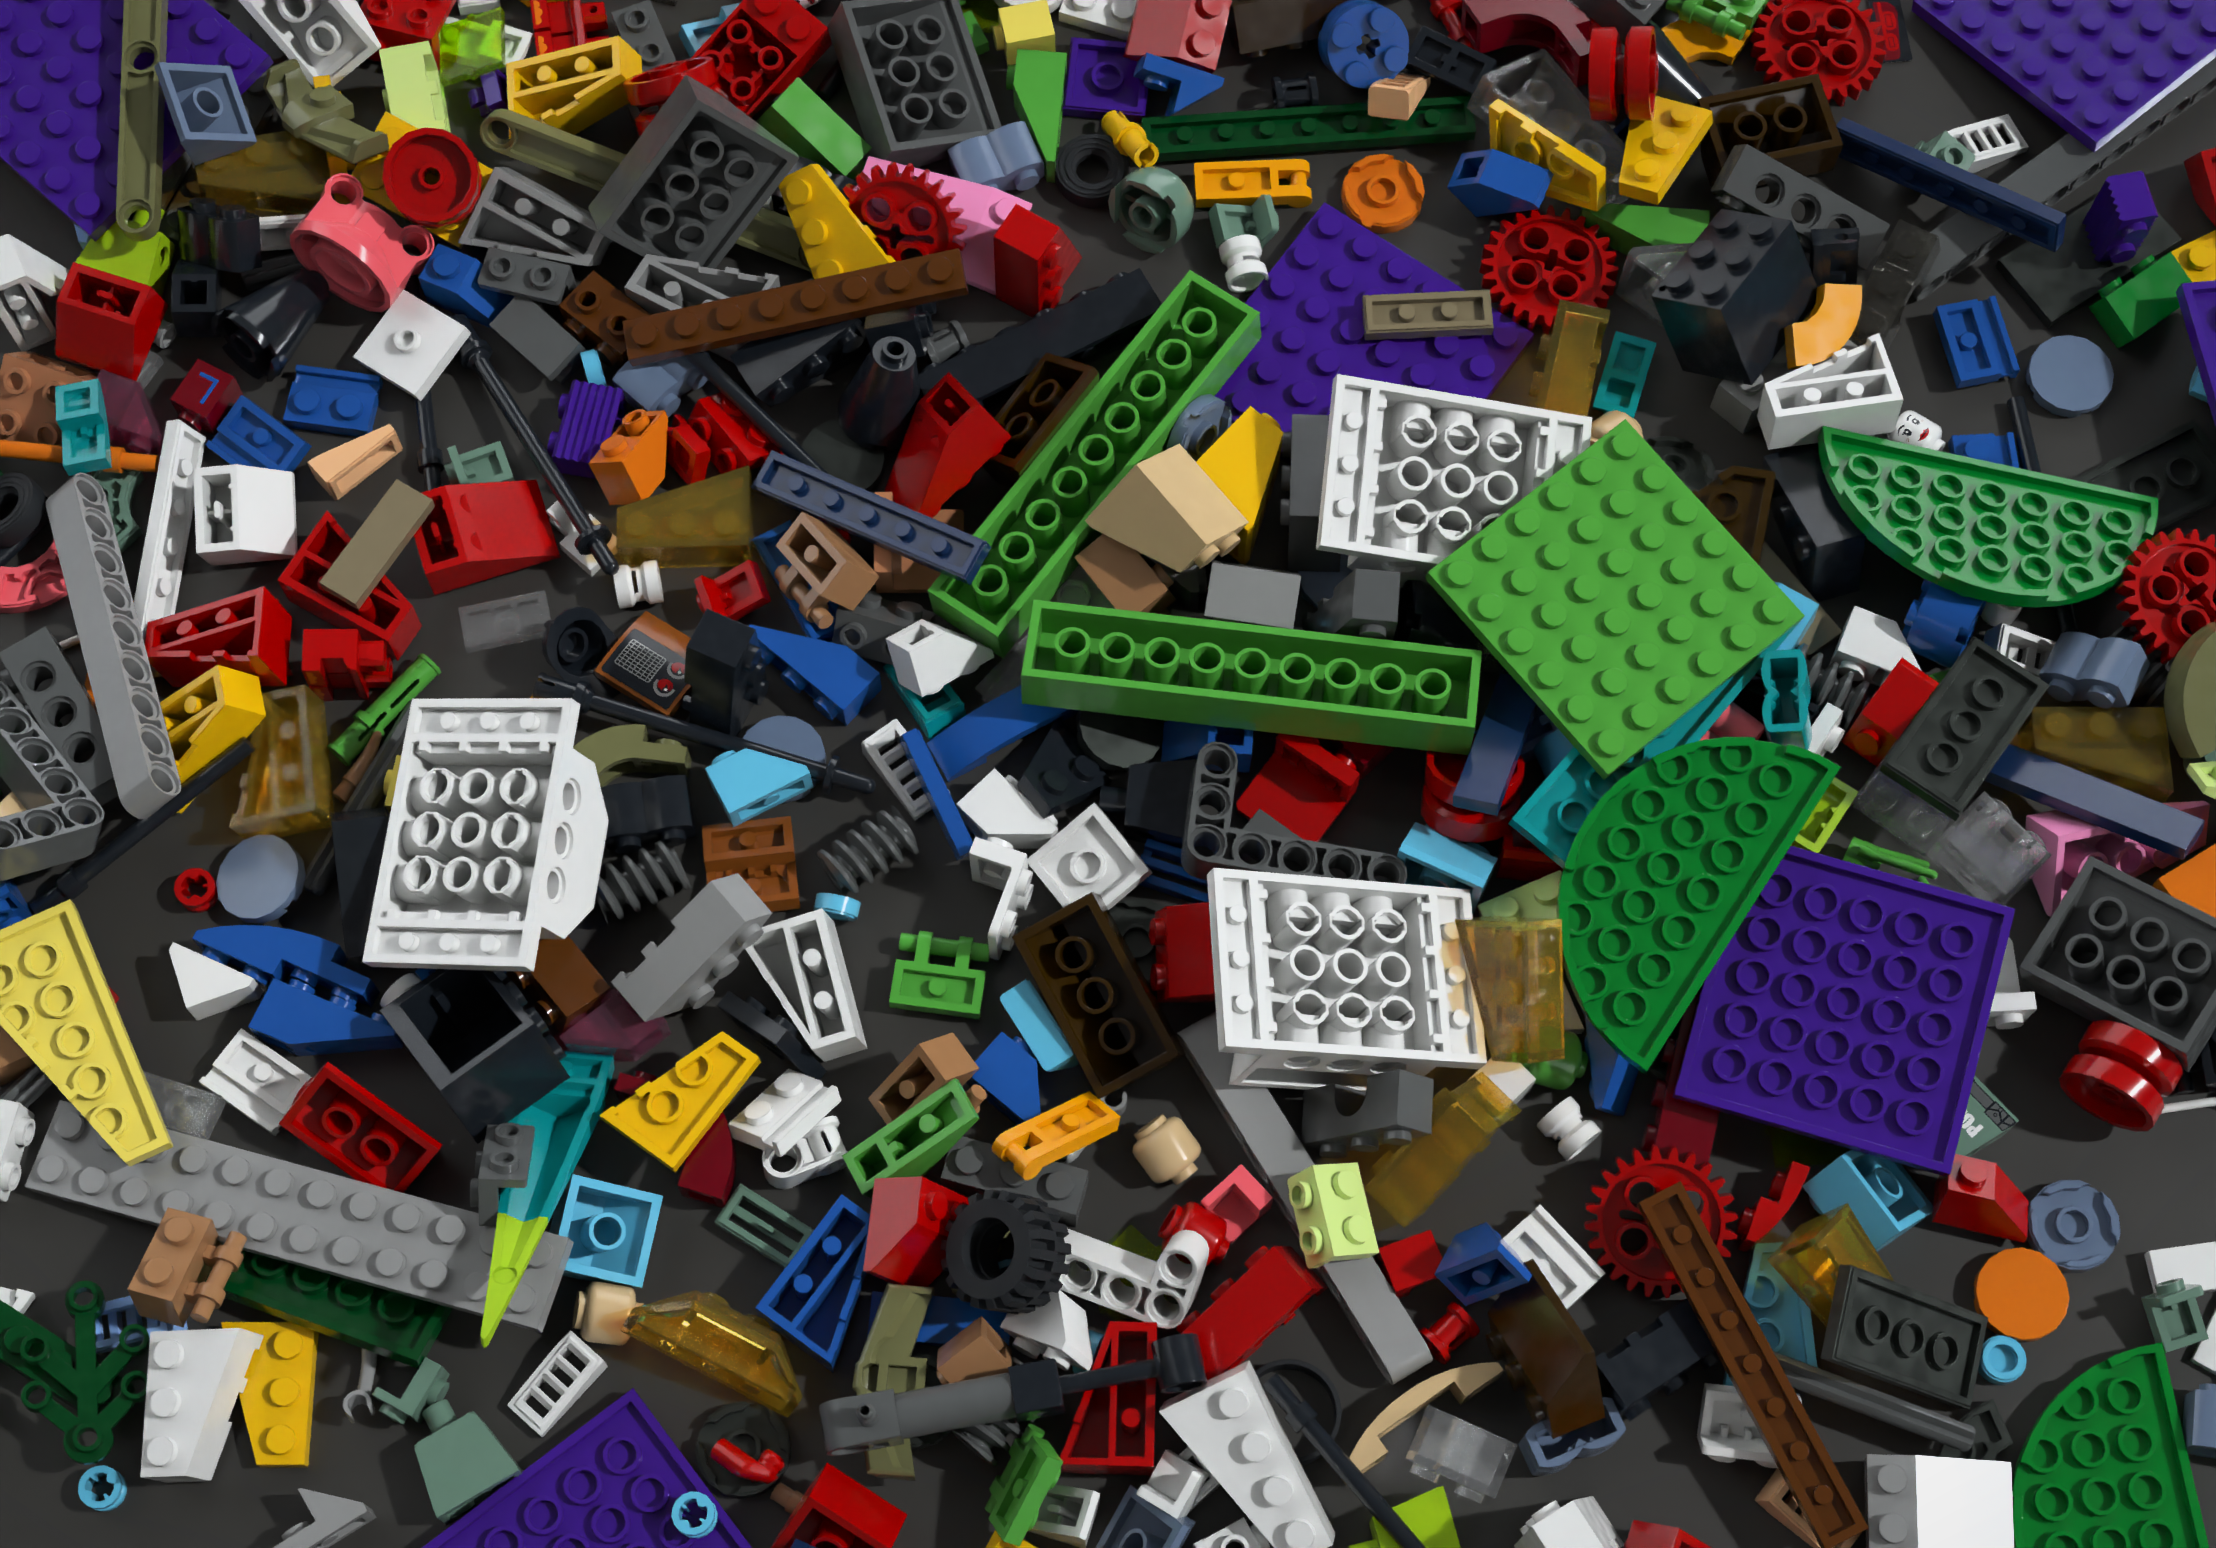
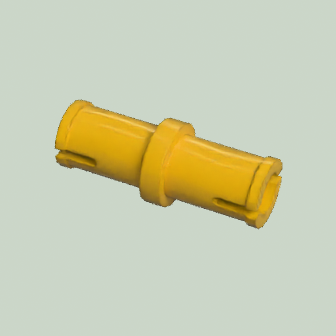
[1101,110,1159,168]

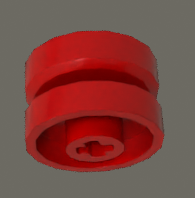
[1588,26,1659,121]
[623,56,725,137]
[382,127,483,230]
[1421,734,1524,843]
[2059,1020,2183,1132]

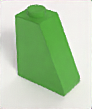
[756,77,872,180]

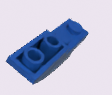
[192,925,380,1008]

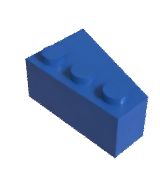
[755,1194,870,1373]

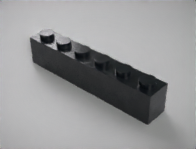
[918,268,1162,412]

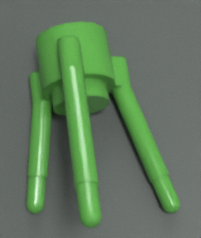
[1843,837,1938,879]

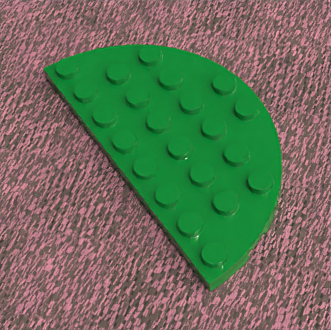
[1817,426,2158,608]
[1556,737,1841,1074]
[2012,1342,2209,1548]

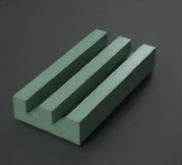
[714,1183,814,1269]

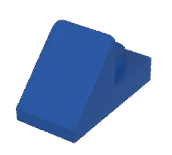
[1133,53,1225,116]

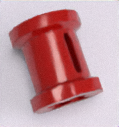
[1419,1302,1480,1365]

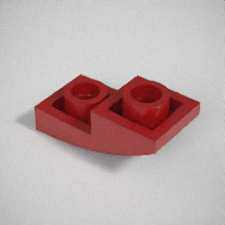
[1735,1161,1810,1252]

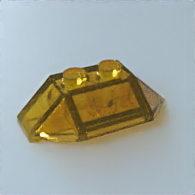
[620,1290,803,1418]

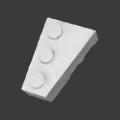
[0,234,69,351]
[1757,333,1904,450]
[745,908,868,1062]
[140,1328,264,1483]
[1514,1496,1624,1548]

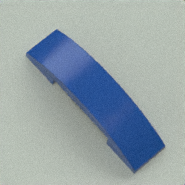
[927,685,1079,782]

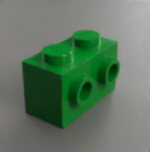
[2089,252,2192,349]

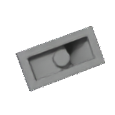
[273,1488,377,1548]

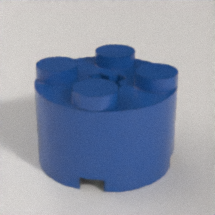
[1318,0,1409,89]
[1902,579,1987,668]

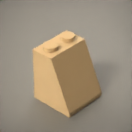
[1085,443,1249,573]

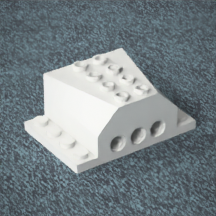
[1316,374,1592,588]
[362,698,609,972]
[1207,868,1487,1093]

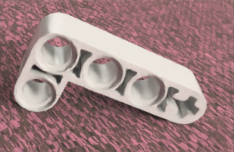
[1013,1228,1209,1329]

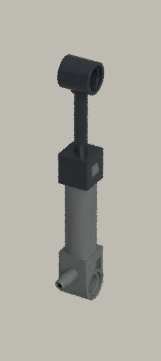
[819,1333,1207,1456]

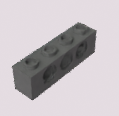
[1710,144,1891,270]
[0,626,118,806]

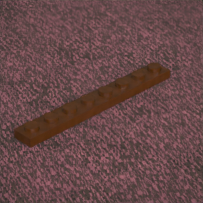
[622,248,969,367]
[1637,1181,1869,1548]

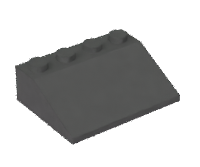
[827,0,1002,168]
[588,75,799,269]
[2019,856,2216,1072]

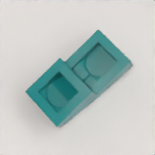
[1592,331,1657,418]
[55,378,112,476]

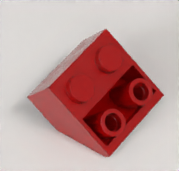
[56,262,169,382]

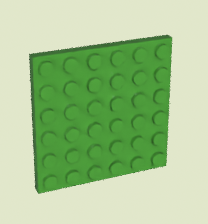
[1425,419,1805,780]

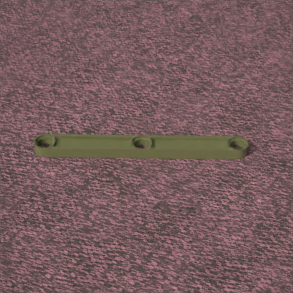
[116,0,168,242]
[480,108,811,272]

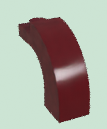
[1461,0,1590,87]
[614,1068,737,1208]

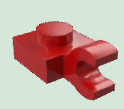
[667,414,711,487]

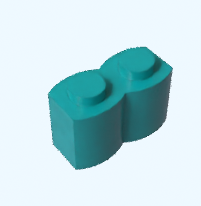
[1761,649,1812,750]

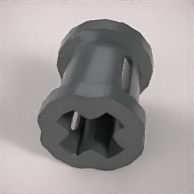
[922,319,970,366]

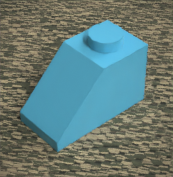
[705,748,813,827]

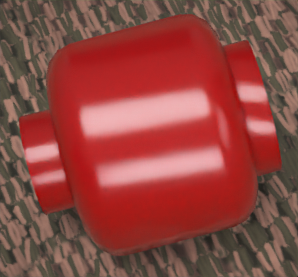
[1158,1201,1231,1267]

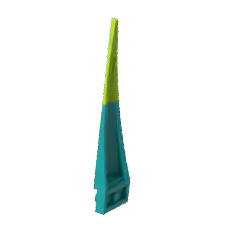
[480,1051,615,1348]

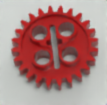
[1750,0,1886,107]
[843,162,967,262]
[1479,205,1618,335]
[2115,528,2216,664]
[1584,1144,1738,1298]

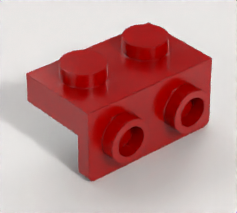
[687,392,784,488]

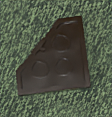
[1692,465,1776,566]

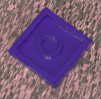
[1062,37,1148,123]

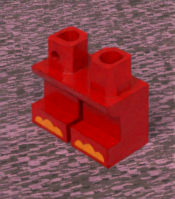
[530,0,609,56]
[302,629,393,702]

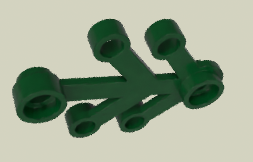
[20,1281,150,1465]

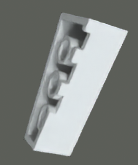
[1159,1360,1335,1548]

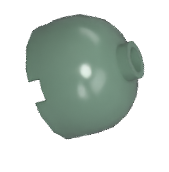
[1108,166,1194,254]

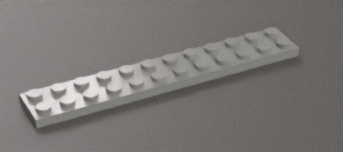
[25,1100,574,1333]

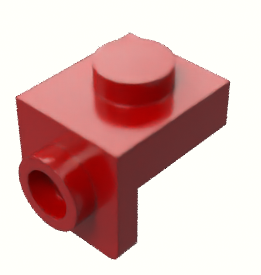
[694,560,771,621]

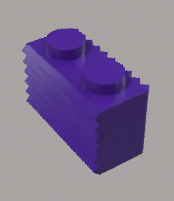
[2082,171,2159,263]
[547,380,627,479]

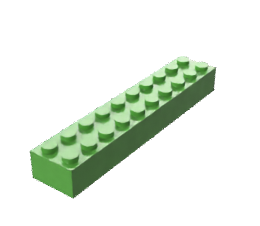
[927,270,1261,658]
[1021,600,1482,755]

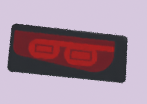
[1867,0,1912,63]

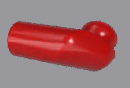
[710,1438,785,1484]

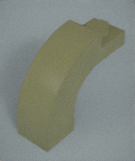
[2164,622,2216,758]
[573,724,692,787]

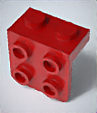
[360,0,457,70]
[1236,733,1360,842]

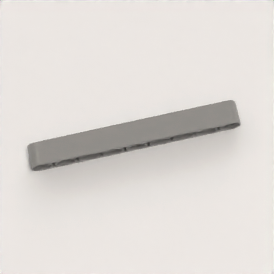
[46,472,181,819]
[1176,1011,1433,1385]

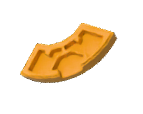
[1661,20,1754,66]
[1784,283,1862,370]

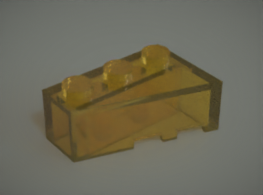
[191,131,336,216]
[1528,299,1611,416]
[2018,707,2174,803]

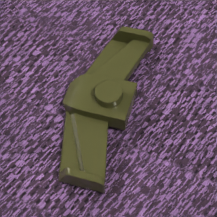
[263,59,389,164]
[852,1283,935,1481]

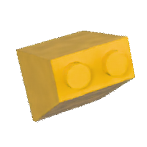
[1196,406,1283,564]

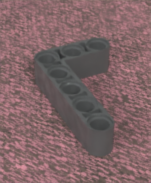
[0,681,104,881]
[1181,742,1407,884]

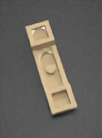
[1341,1362,1504,1486]

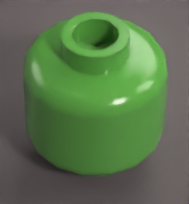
[1516,1026,1588,1090]

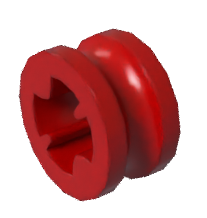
[174,868,218,913]

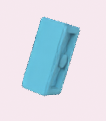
[1000,979,1079,1072]

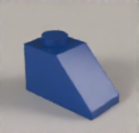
[418,243,515,329]
[967,1032,1041,1126]
[1434,1222,1532,1306]

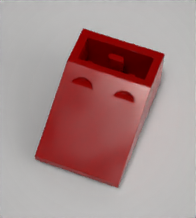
[690,0,832,118]
[884,372,1012,518]
[414,479,561,595]

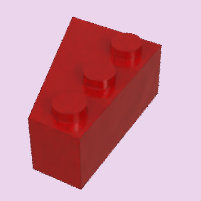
[993,204,1082,318]
[277,510,422,661]
[145,586,292,687]
[1176,1245,1328,1380]
[1060,1321,1157,1475]

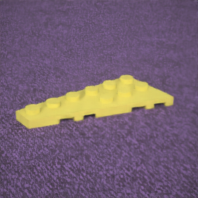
[0,899,174,1167]

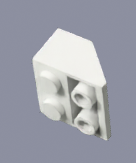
[193,464,298,566]

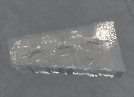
[1466,48,1629,204]

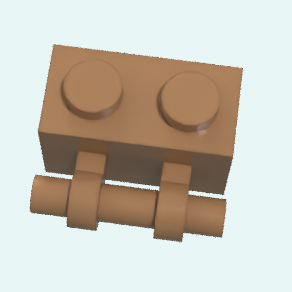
[774,512,879,629]
[1074,534,1176,615]
[868,1032,987,1124]
[127,1207,247,1327]

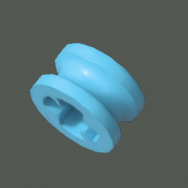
[78,1465,127,1512]
[671,1491,718,1539]

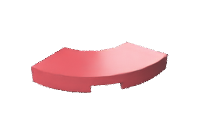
[0,540,68,614]

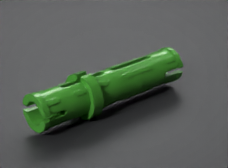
[327,653,441,766]

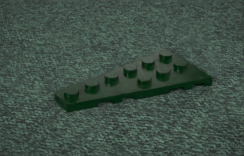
[205,1244,453,1369]

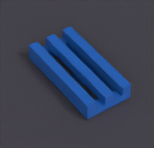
[1139,838,1209,903]

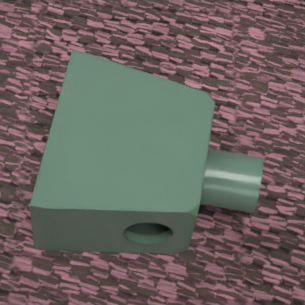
[414,1399,523,1525]

